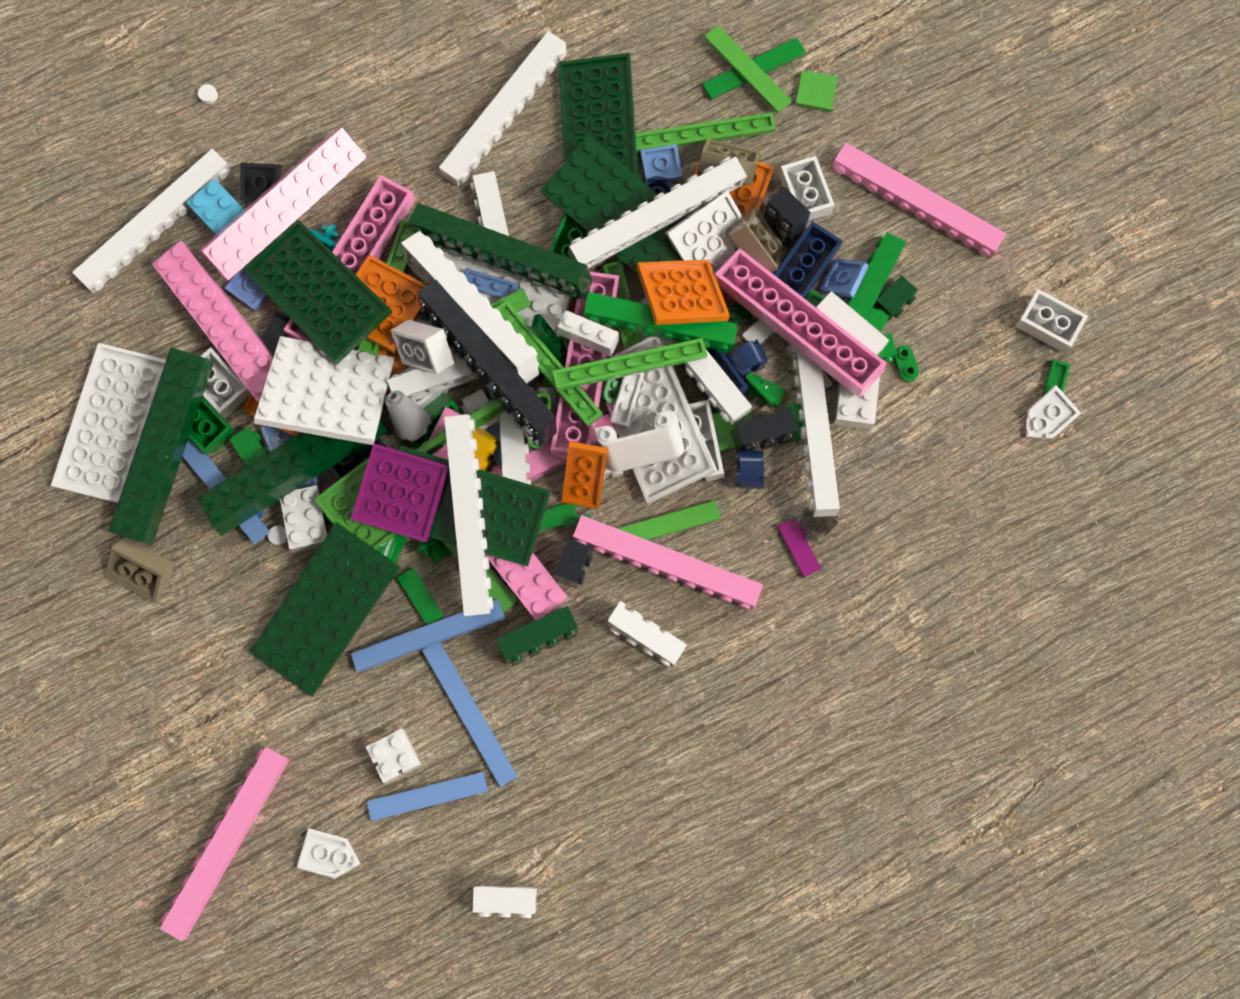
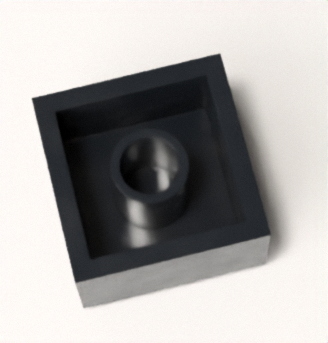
[240,163,281,201]
[554,539,593,589]

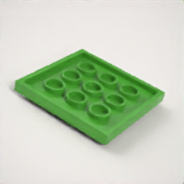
[314,458,397,550]

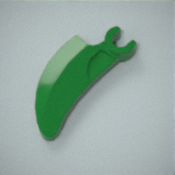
[539,504,591,532]

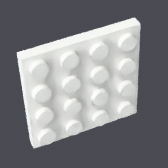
[666,190,743,275]

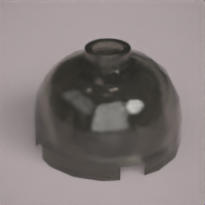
[800,506,839,542]

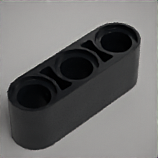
[261,312,291,356]

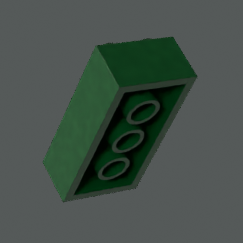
[496,606,579,666]

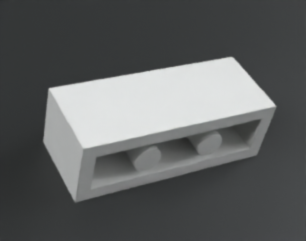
[558,310,619,357]

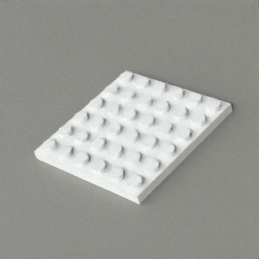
[254,336,394,445]

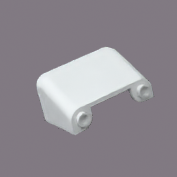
[595,409,684,472]

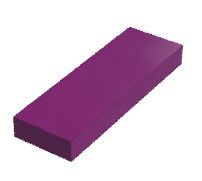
[777,518,821,578]

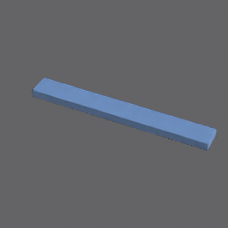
[183,438,270,544]
[351,599,505,673]
[422,642,518,787]

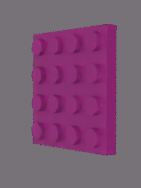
[351,444,449,542]

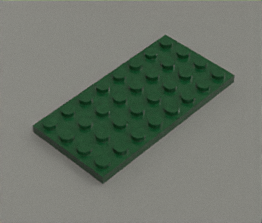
[558,53,639,178]
[540,135,685,278]
[243,219,393,365]
[399,446,551,567]
[249,522,401,697]

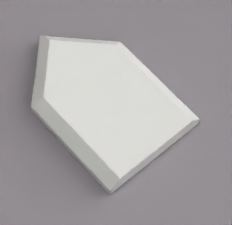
[1026,385,1081,438]
[296,828,360,878]

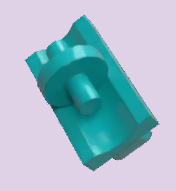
[310,224,340,252]

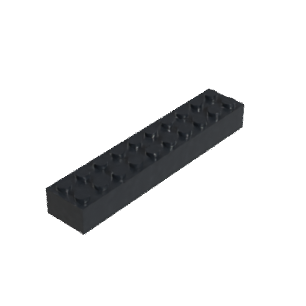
[417,279,557,447]

